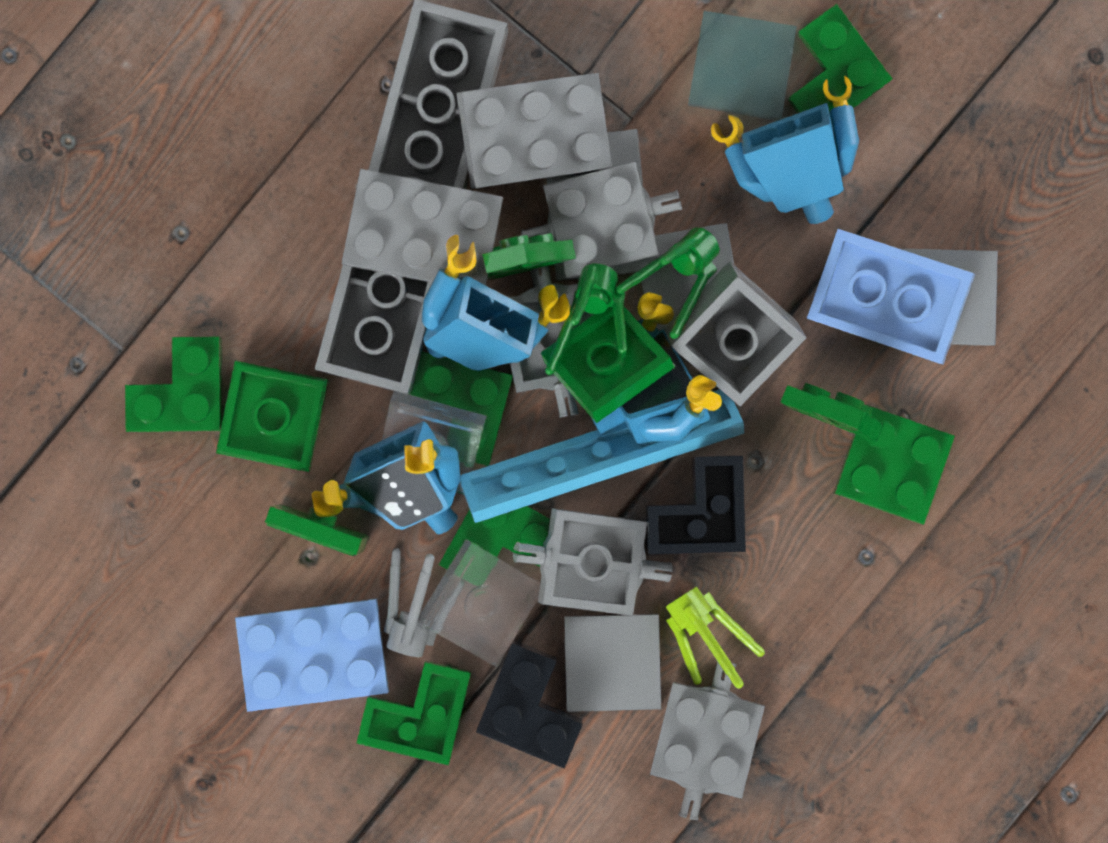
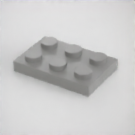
[457,73,612,189]
[341,169,503,285]

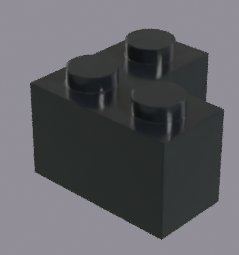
[646,455,746,554]
[476,639,583,769]

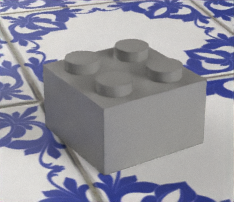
[664,261,807,407]

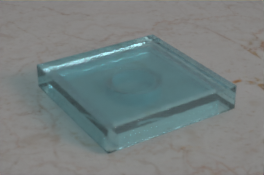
[688,11,797,121]

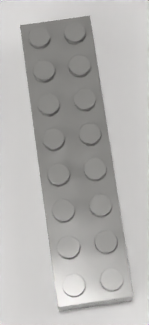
[315,0,508,395]

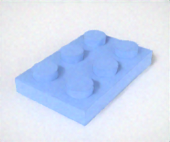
[807,229,975,365]
[235,598,389,712]

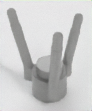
[383,548,463,657]

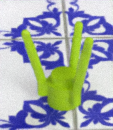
[666,586,765,689]

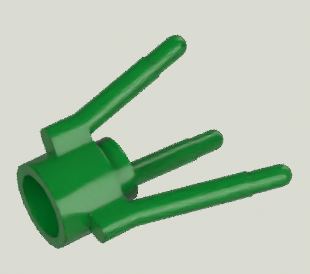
[616,227,720,339]
[545,263,627,375]

